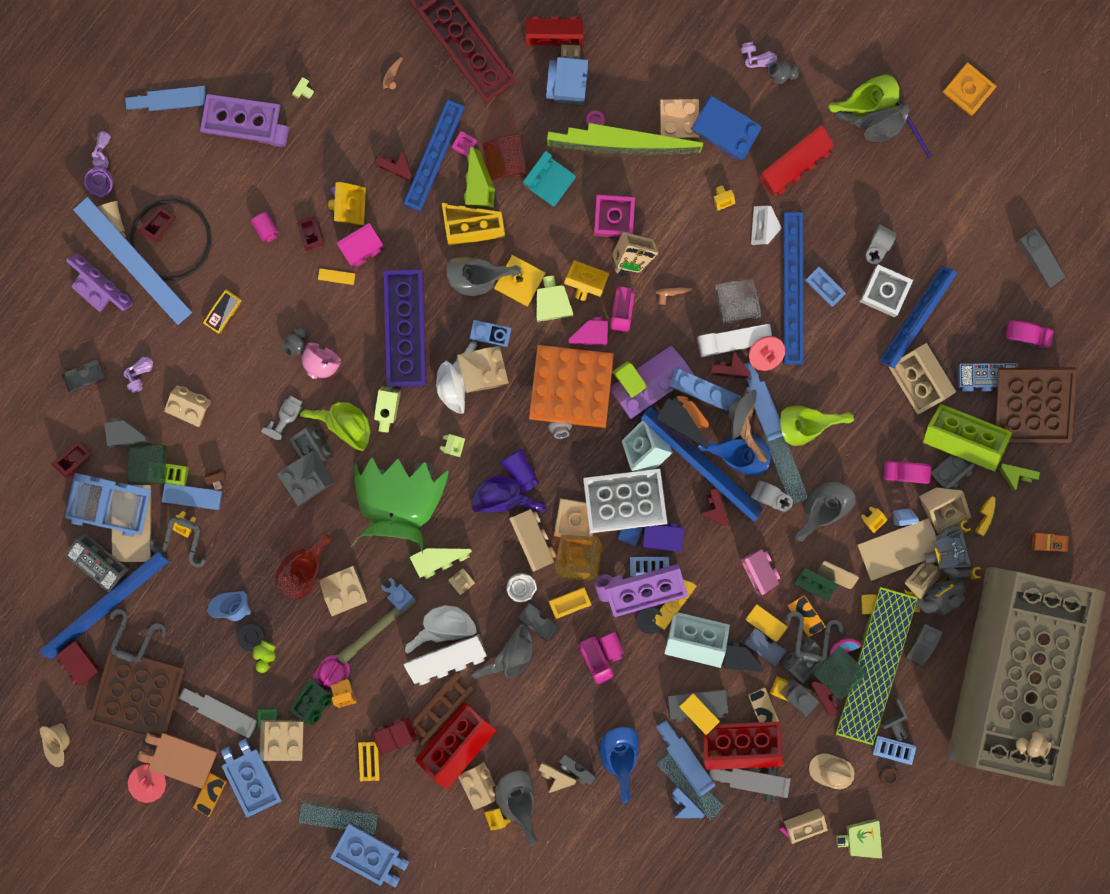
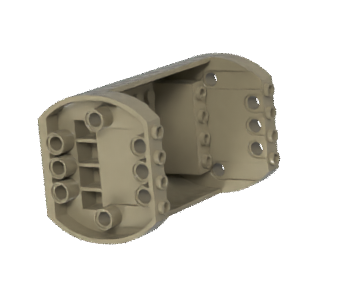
[946,567,1106,786]

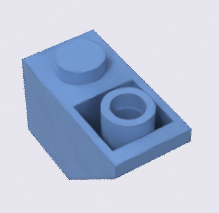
[470,320,511,347]

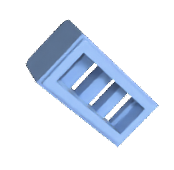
[892,509,919,526]
[630,557,669,576]
[873,736,916,765]

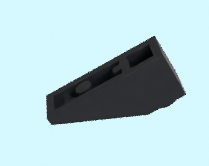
[656,397,709,449]

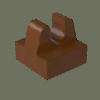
[204,468,226,491]

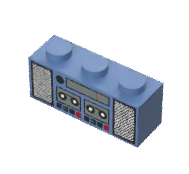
[957,363,1018,392]

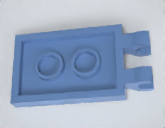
[221,738,282,818]
[330,823,409,888]

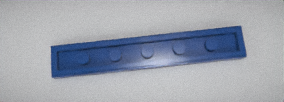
[403,99,465,212]
[880,266,957,368]

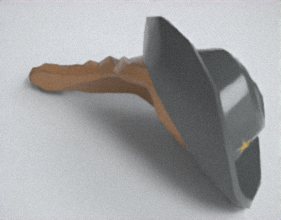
[728,389,767,463]

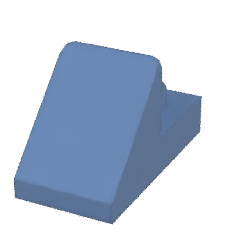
[672,786,705,818]

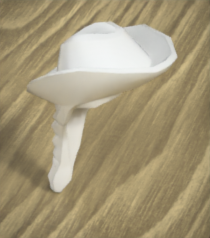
[436,341,477,414]
[405,605,477,654]

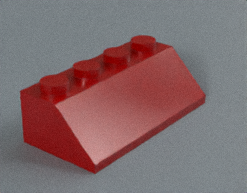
[759,125,834,196]
[415,702,497,790]
[703,721,783,770]

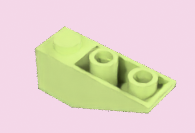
[410,548,472,579]

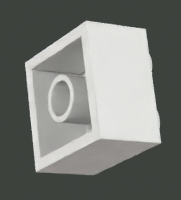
[859,265,913,317]

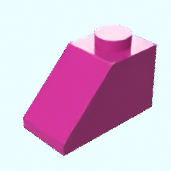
[569,317,608,346]

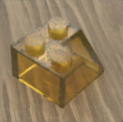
[555,535,603,581]

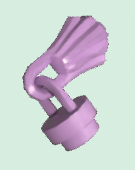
[740,42,777,68]
[92,131,111,169]
[124,356,153,393]

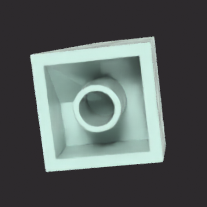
[622,420,672,472]

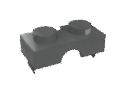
[61,360,106,393]
[518,603,559,642]
[559,749,598,785]

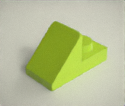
[612,361,647,398]
[998,463,1040,491]

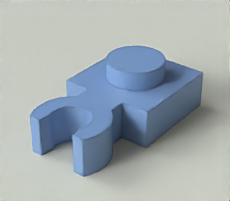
[381,578,415,612]

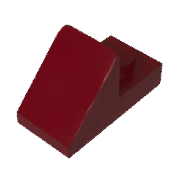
[375,151,413,182]
[138,207,175,242]
[297,216,325,251]
[712,352,752,380]
[51,441,91,478]
[700,488,729,526]
[809,681,840,717]

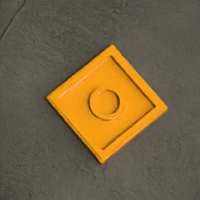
[942,62,997,116]

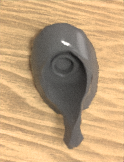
[835,104,909,143]
[446,256,521,296]
[795,482,856,542]
[471,623,533,679]
[495,770,537,846]

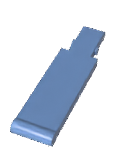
[125,86,206,111]
[744,362,783,442]
[656,720,715,797]

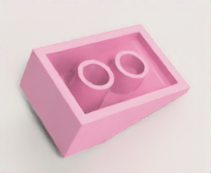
[740,549,780,595]

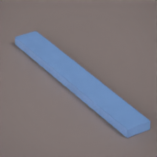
[73,197,192,325]

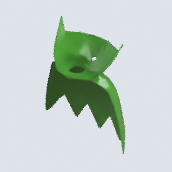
[351,458,449,554]

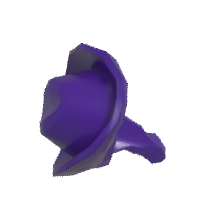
[472,475,547,513]

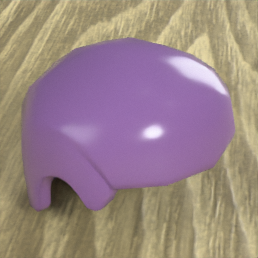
[84,167,114,197]

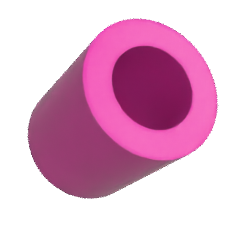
[251,212,279,243]
[598,631,625,662]

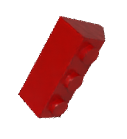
[525,16,583,46]

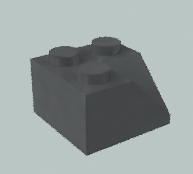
[277,450,336,506]

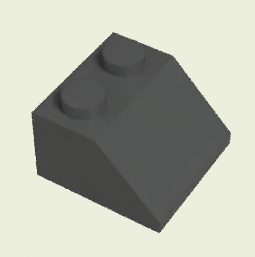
[104,417,152,447]

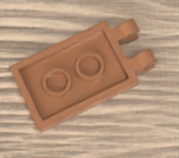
[137,732,217,789]

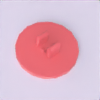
[748,336,785,371]
[128,764,167,803]

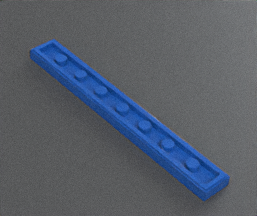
[783,212,804,365]
[641,406,763,521]
[40,552,170,660]

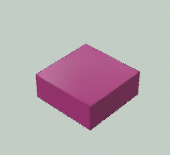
[451,131,478,157]

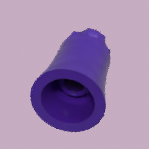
[500,448,539,492]

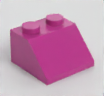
[337,223,384,267]

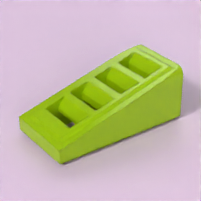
[148,462,189,486]

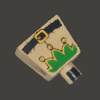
[613,232,658,276]

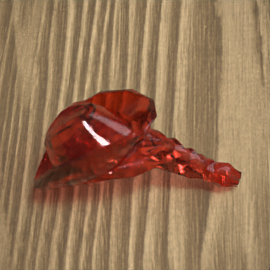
[276,534,331,600]

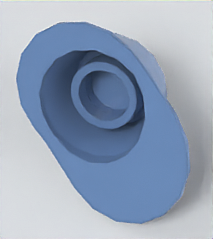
[207,591,251,621]

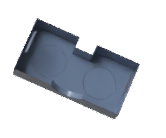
[744,628,786,666]

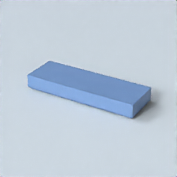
[162,483,223,510]

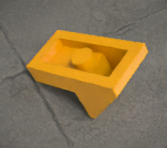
[331,679,357,708]

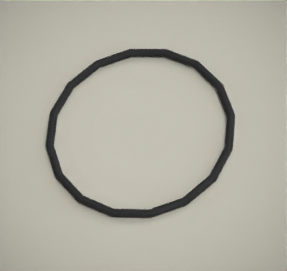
[130,199,211,280]

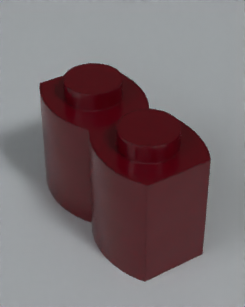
[372,717,418,756]

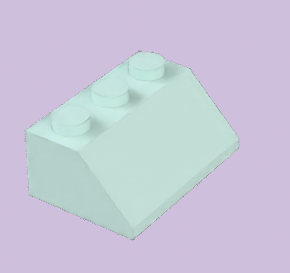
[664,612,730,668]

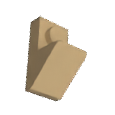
[538,762,576,793]

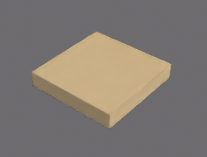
[554,498,593,542]

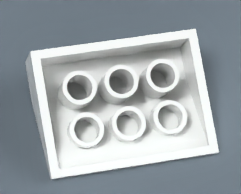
[583,469,667,533]
[404,634,487,685]

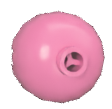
[302,342,341,379]

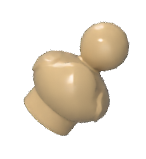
[1016,732,1051,757]

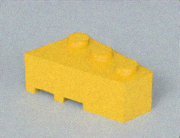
[442,203,505,246]

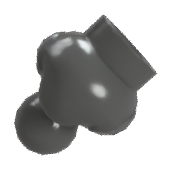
[768,61,799,84]
[282,327,307,357]

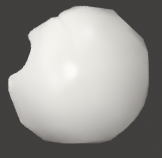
[506,573,537,602]

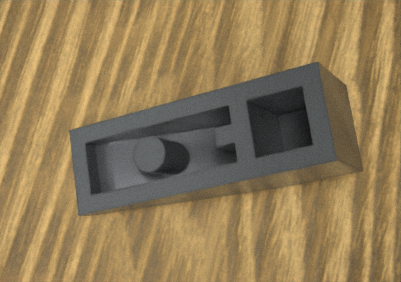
[1016,229,1065,289]

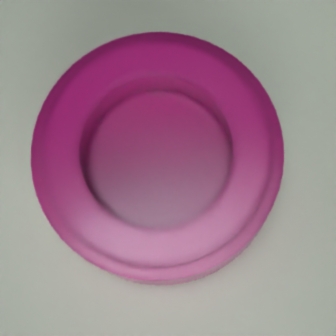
[586,111,605,127]

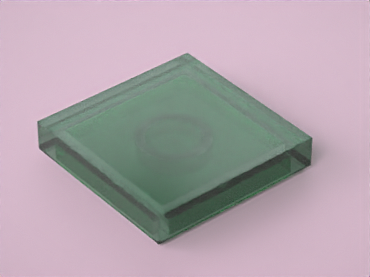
[128,445,166,484]
[813,646,867,701]

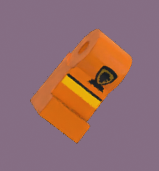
[1031,533,1069,552]

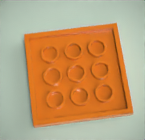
[529,345,614,428]

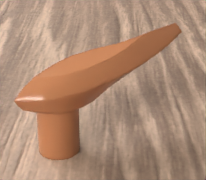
[383,57,403,89]
[656,287,692,305]

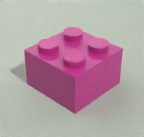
[594,195,635,238]

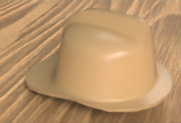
[40,723,70,767]
[809,753,855,790]

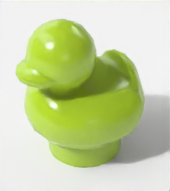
[253,640,276,673]

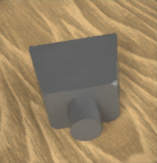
[779,679,819,717]

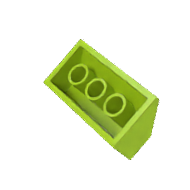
[923,404,1012,471]

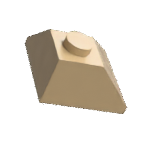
[919,488,971,535]

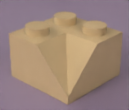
[457,346,509,393]
[319,566,369,616]

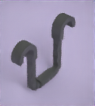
[150,516,208,567]
[110,609,166,663]
[785,611,843,662]

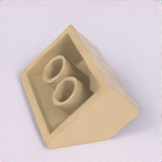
[888,343,956,415]
[509,509,556,572]

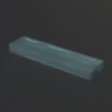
[763,433,809,504]
[656,752,724,820]
[299,803,378,834]

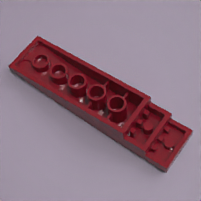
[408,0,517,103]

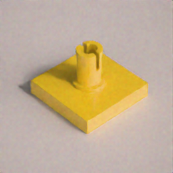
[328,182,366,226]
[494,255,546,307]
[564,260,609,301]

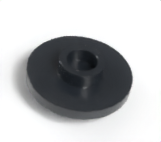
[637,607,662,634]
[237,624,264,651]

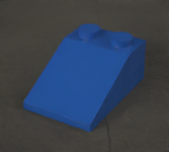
[691,96,762,160]

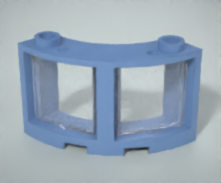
[65,473,151,537]

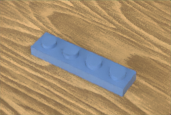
[669,368,742,412]

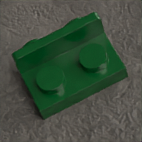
[795,567,839,601]
[289,678,334,725]

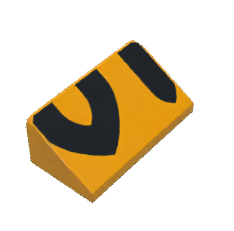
[787,595,826,637]
[193,773,227,817]

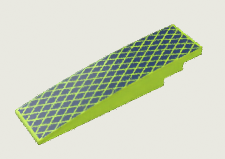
[547,123,703,155]
[836,587,917,745]

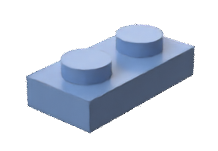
[805,267,846,307]

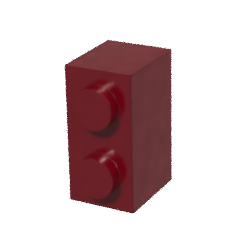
[56,640,102,686]

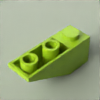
[464,147,495,208]

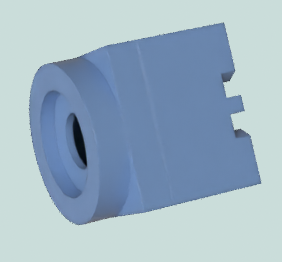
[546,57,588,105]

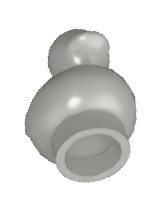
[548,422,572,439]

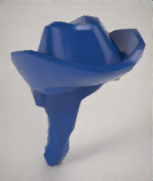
[698,435,771,476]
[599,727,639,804]

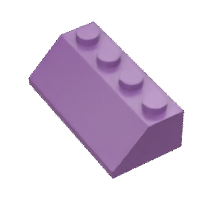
[610,345,694,420]

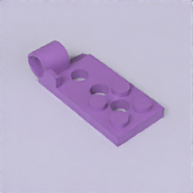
[200,94,289,147]
[594,564,688,617]

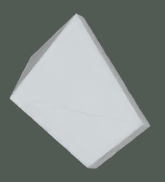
[751,206,781,245]

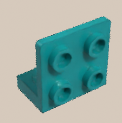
[523,151,576,207]

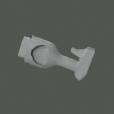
[261,395,302,441]

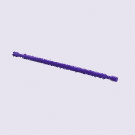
[896,100,932,158]

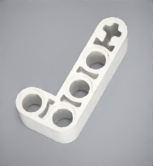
[697,324,772,357]

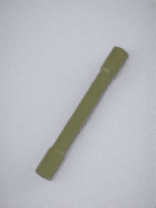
[337,599,417,664]

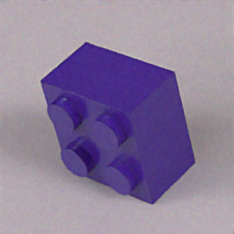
[642,523,684,552]

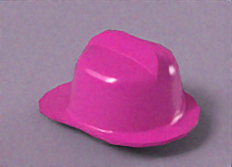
[312,655,350,692]

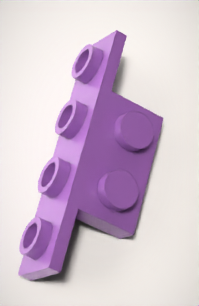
[66,253,134,312]

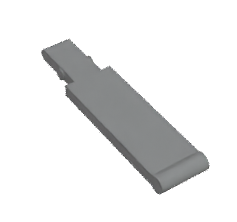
[178,687,258,738]
[709,769,791,798]

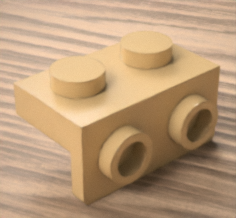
[164,385,211,427]
[458,762,497,810]

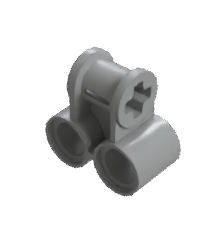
[866,224,896,264]
[750,480,793,512]

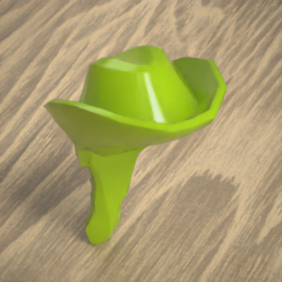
[828,74,899,116]
[300,402,370,451]
[780,405,854,446]

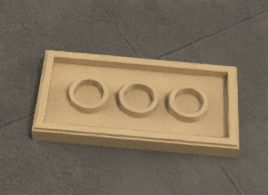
[112,485,151,562]
[857,518,937,581]

